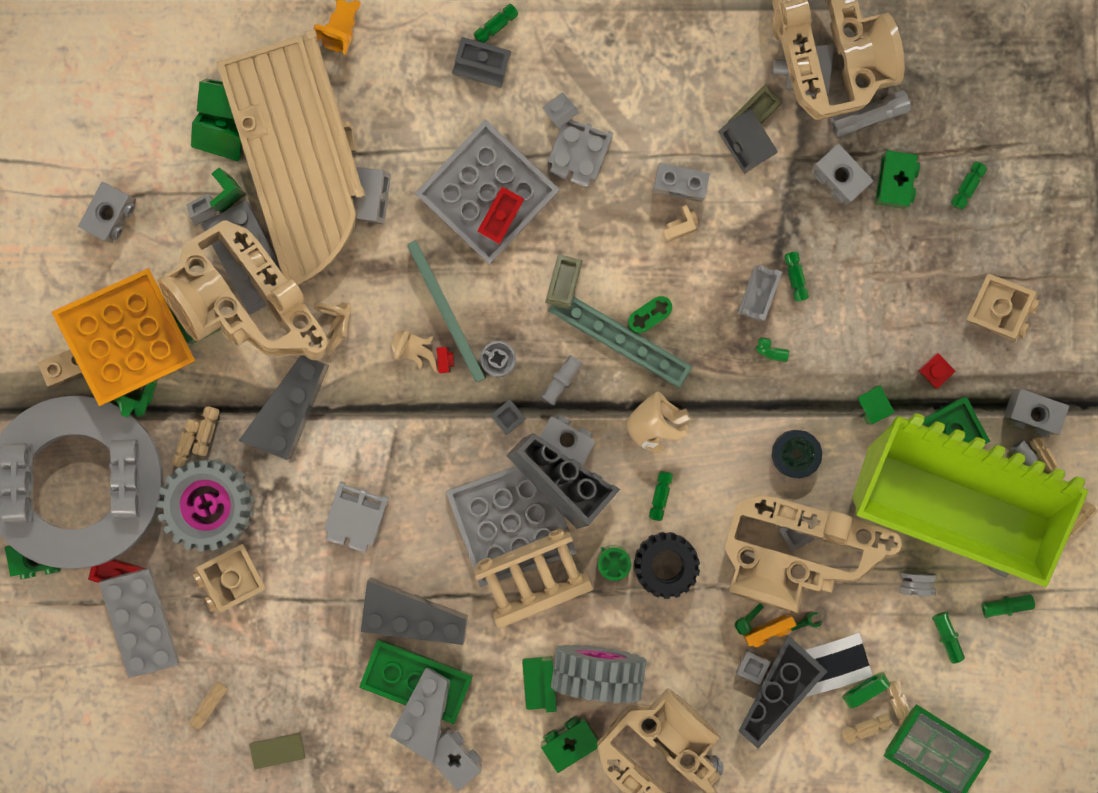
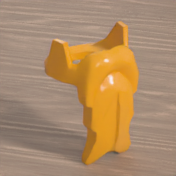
[313,0,361,56]

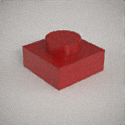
[437,347,455,374]
[917,353,956,389]

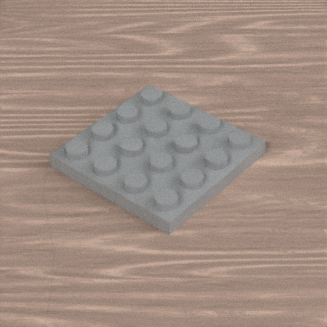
[415,119,560,264]
[446,466,577,588]

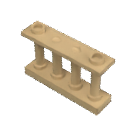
[474,528,593,629]

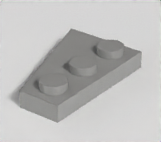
[390,668,450,763]

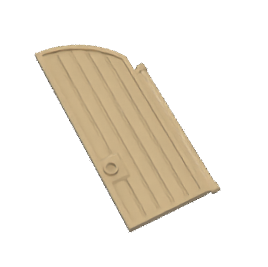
[217,29,365,285]

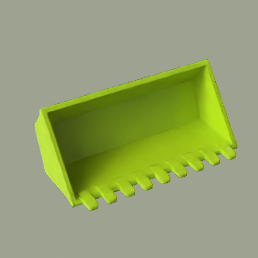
[852,414,1089,587]

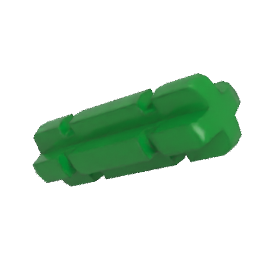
[474,4,518,43]
[951,161,987,210]
[784,251,809,302]
[649,471,673,521]

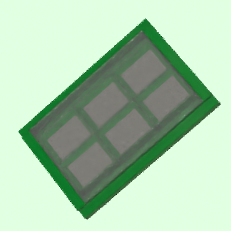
[883,704,992,793]

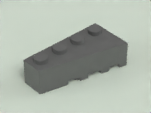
[239,355,329,460]
[506,433,620,529]
[361,577,468,645]
[739,635,828,749]

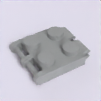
[548,119,613,187]
[324,481,389,553]

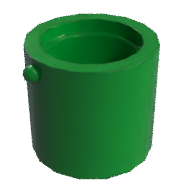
[597,545,631,581]

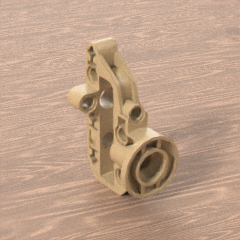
[772,0,905,120]
[157,220,328,360]
[725,496,902,613]
[597,688,721,793]

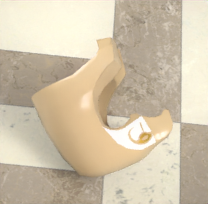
[626,392,690,453]

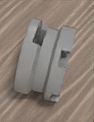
[480,341,516,377]
[899,571,937,596]

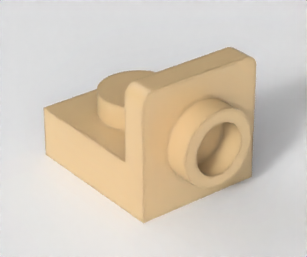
[662,205,698,242]

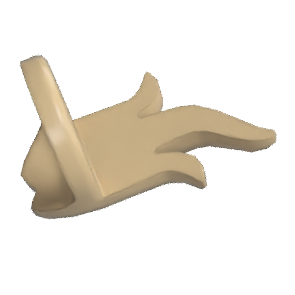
[314,302,351,355]
[390,330,439,373]

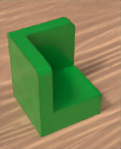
[858,385,895,425]

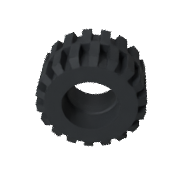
[634,532,700,599]

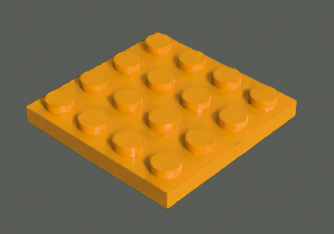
[51,268,195,407]

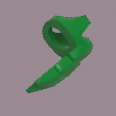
[115,379,158,418]

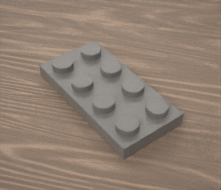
[201,200,282,315]
[99,567,180,678]

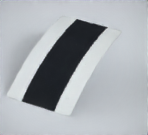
[805,633,872,697]

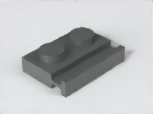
[452,37,511,88]

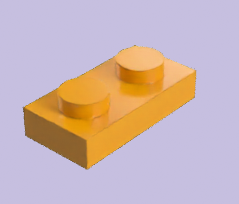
[743,613,796,647]

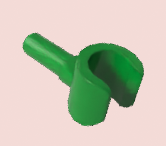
[735,603,764,635]
[791,611,823,631]

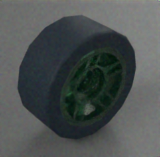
[771,430,823,479]

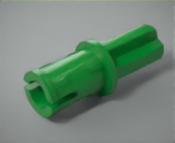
[981,594,1035,618]
[932,612,965,664]

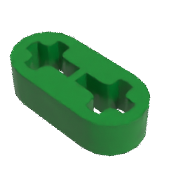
[628,296,672,333]
[842,672,891,709]

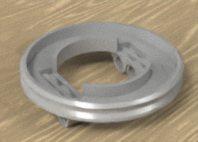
[0,396,163,569]

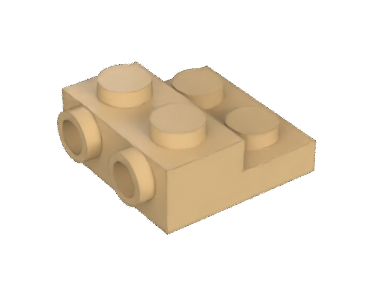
[967,274,1040,343]
[192,544,266,614]

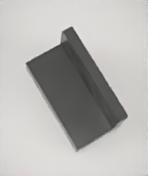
[718,110,778,174]

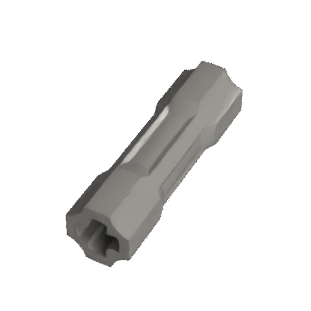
[830,90,911,138]

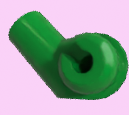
[756,337,789,362]

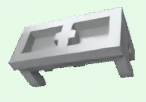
[352,167,391,224]
[738,265,782,322]

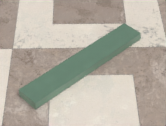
[408,240,486,382]
[548,296,693,389]

